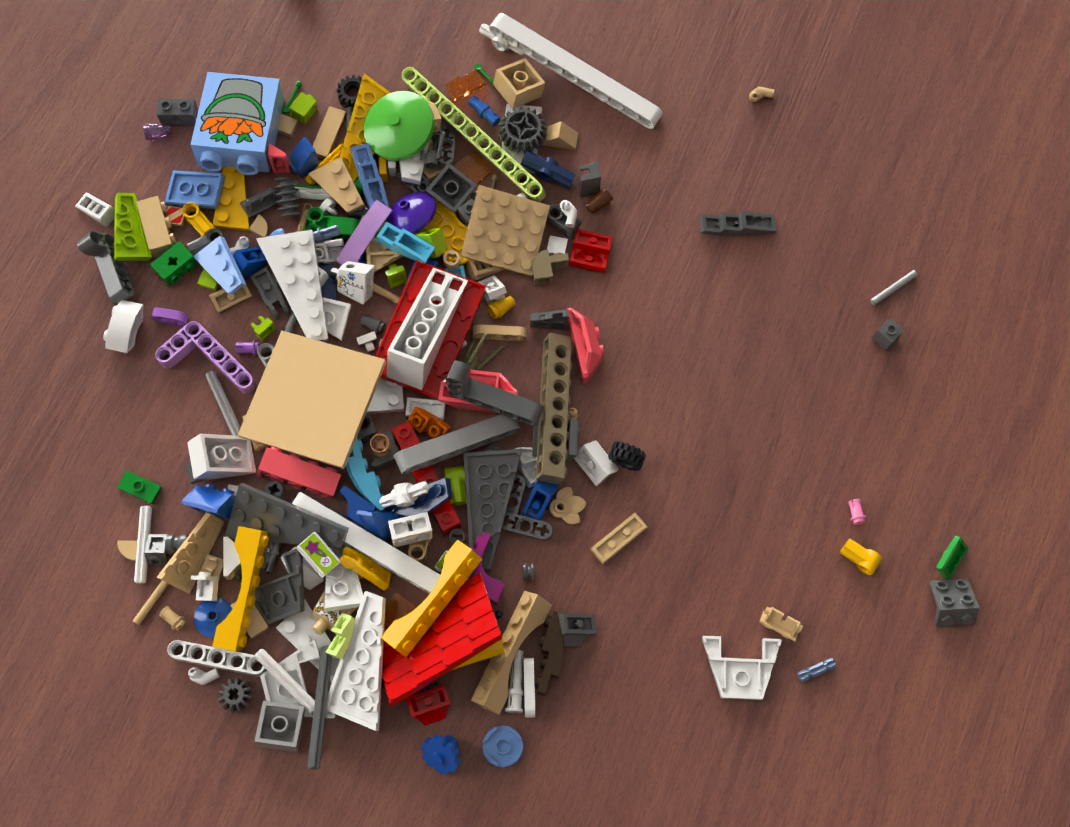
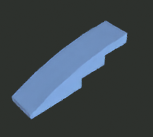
[350,143,389,209]

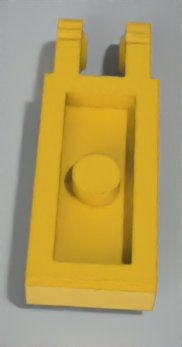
[340,547,392,591]

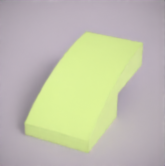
[326,613,355,660]

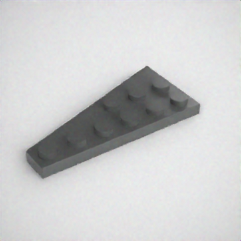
[464,449,522,570]
[225,483,349,548]

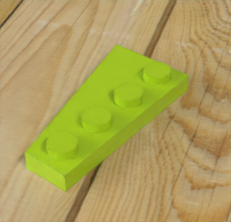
[114,193,152,261]

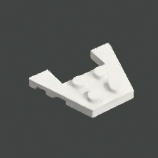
[702,636,781,700]
[260,639,336,718]

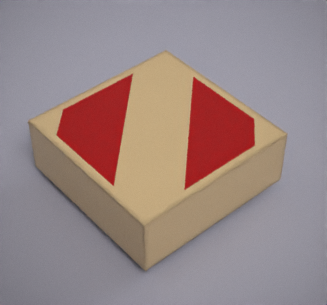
[165,206,186,228]

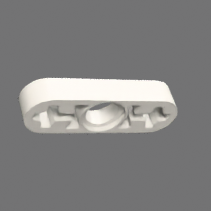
[523,658,535,718]

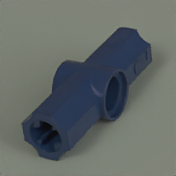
[520,150,576,189]

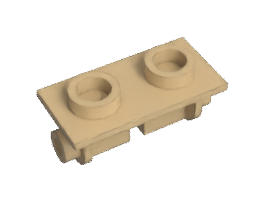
[759,606,803,642]

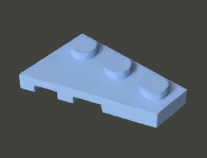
[194,236,246,294]

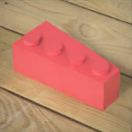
[256,447,341,499]

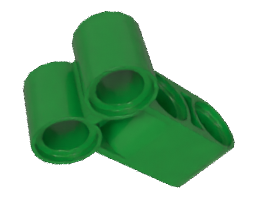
[305,207,360,241]

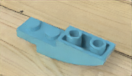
[346,438,384,511]

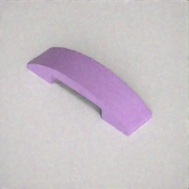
[336,200,392,265]

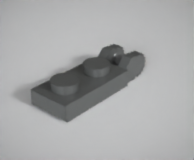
[250,268,290,319]

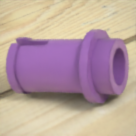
[235,340,261,355]

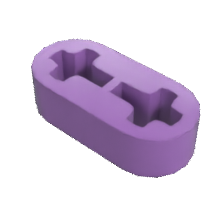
[151,307,189,326]

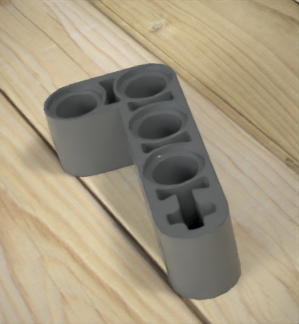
[77,231,135,305]

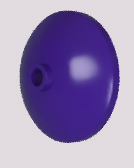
[385,192,436,234]

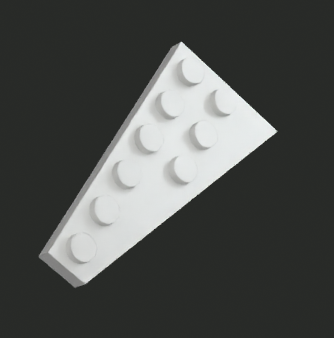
[326,591,386,731]

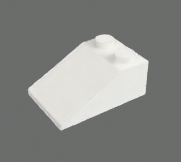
[187,434,256,480]

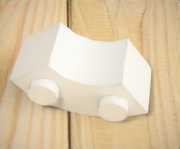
[103,300,143,353]

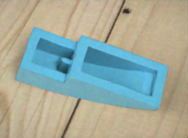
[377,222,435,263]

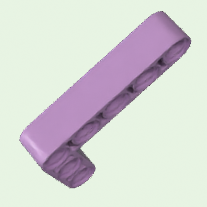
[155,321,256,394]

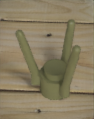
[461,333,504,371]

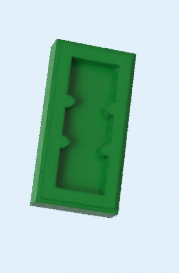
[117,470,162,505]
[936,536,969,580]

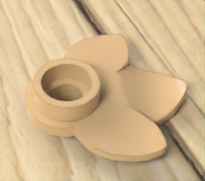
[549,487,587,525]

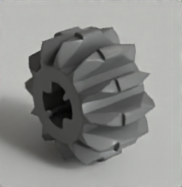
[218,677,253,713]

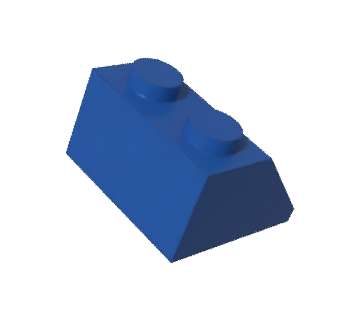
[181,484,236,519]

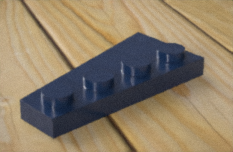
[386,478,453,538]

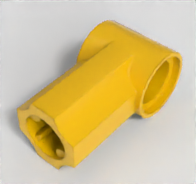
[182,202,215,237]
[840,538,883,575]

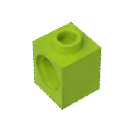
[289,92,317,124]

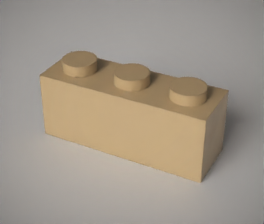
[136,196,176,257]

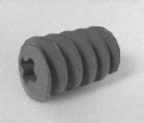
[274,177,301,216]

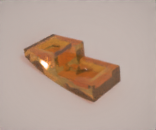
[444,69,486,100]

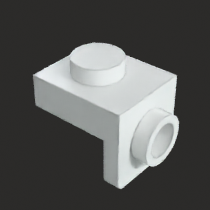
[191,572,219,601]

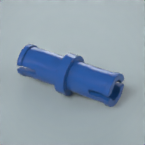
[468,96,501,127]

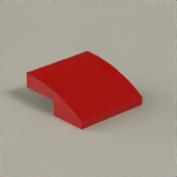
[569,229,613,273]

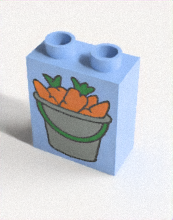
[190,72,284,175]

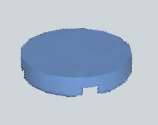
[482,726,523,768]

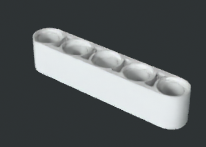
[167,640,268,677]

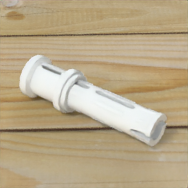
[505,650,524,714]

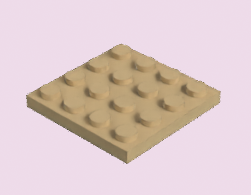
[460,185,550,277]

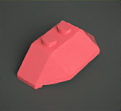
[567,308,604,384]
[438,369,518,414]

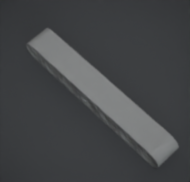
[394,414,520,475]

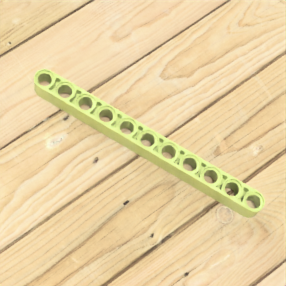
[402,67,546,202]

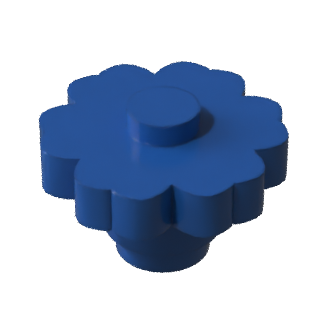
[421,735,461,774]

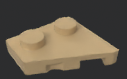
[366,238,404,272]

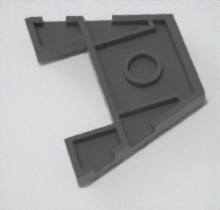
[234,549,305,624]

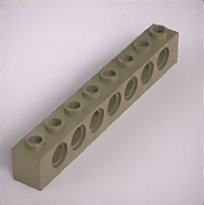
[535,332,573,485]

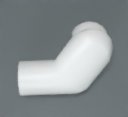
[188,667,220,685]

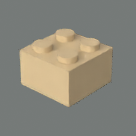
[493,58,545,109]

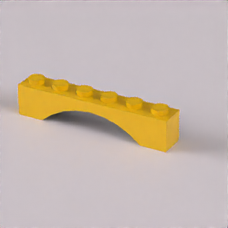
[212,526,269,652]
[381,540,482,657]

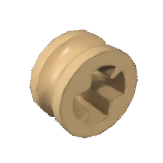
[443,250,460,269]

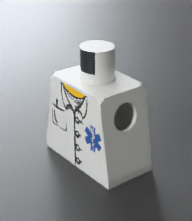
[330,261,374,304]

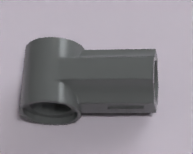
[187,228,227,256]

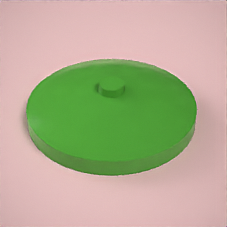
[364,91,435,161]

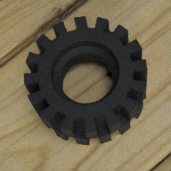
[337,75,362,108]
[608,441,646,471]

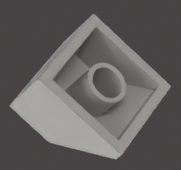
[254,701,304,753]

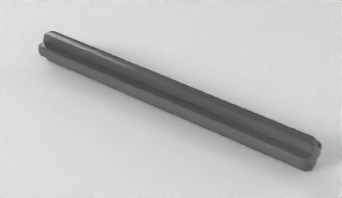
[307,646,332,770]

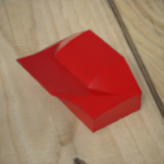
[406,684,451,726]

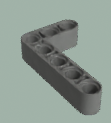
[446,360,544,426]

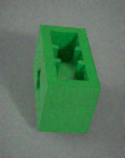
[150,241,197,287]

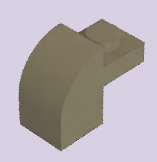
[532,249,569,286]

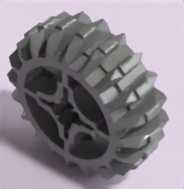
[499,106,547,154]

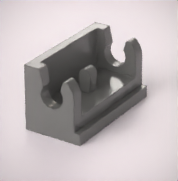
[579,161,601,197]

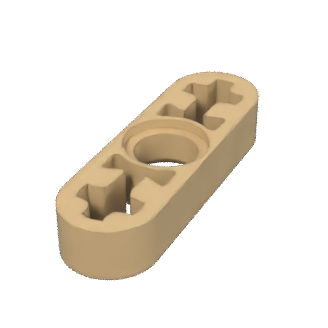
[473,325,527,341]

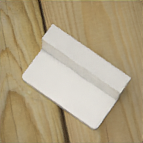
[574,440,619,486]

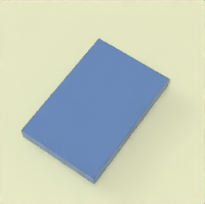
[165,170,226,209]

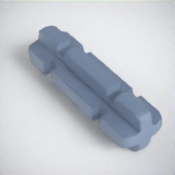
[797,658,836,682]

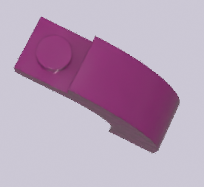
[467,532,505,605]

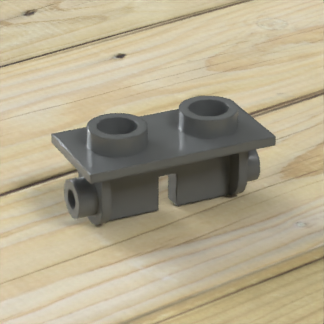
[240,187,280,218]

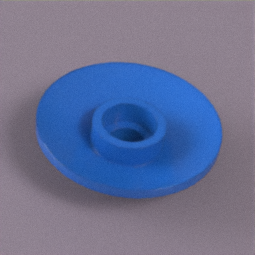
[194,597,232,638]

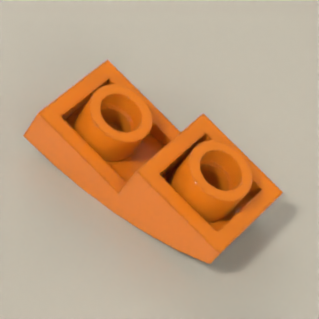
[407,406,451,439]

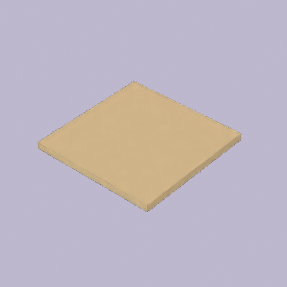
[238,330,386,469]

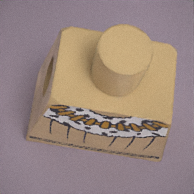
[312,590,359,635]

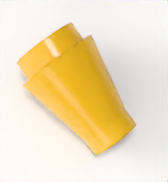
[487,296,516,319]

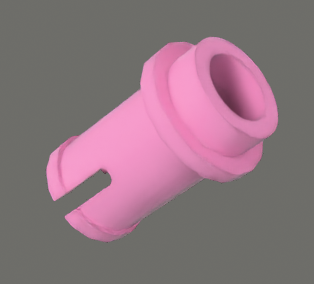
[848,499,866,525]

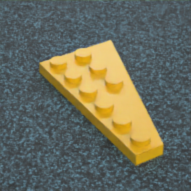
[339,73,391,182]

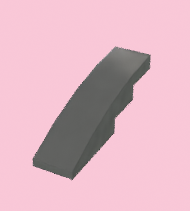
[699,211,776,235]

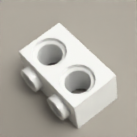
[388,512,433,548]

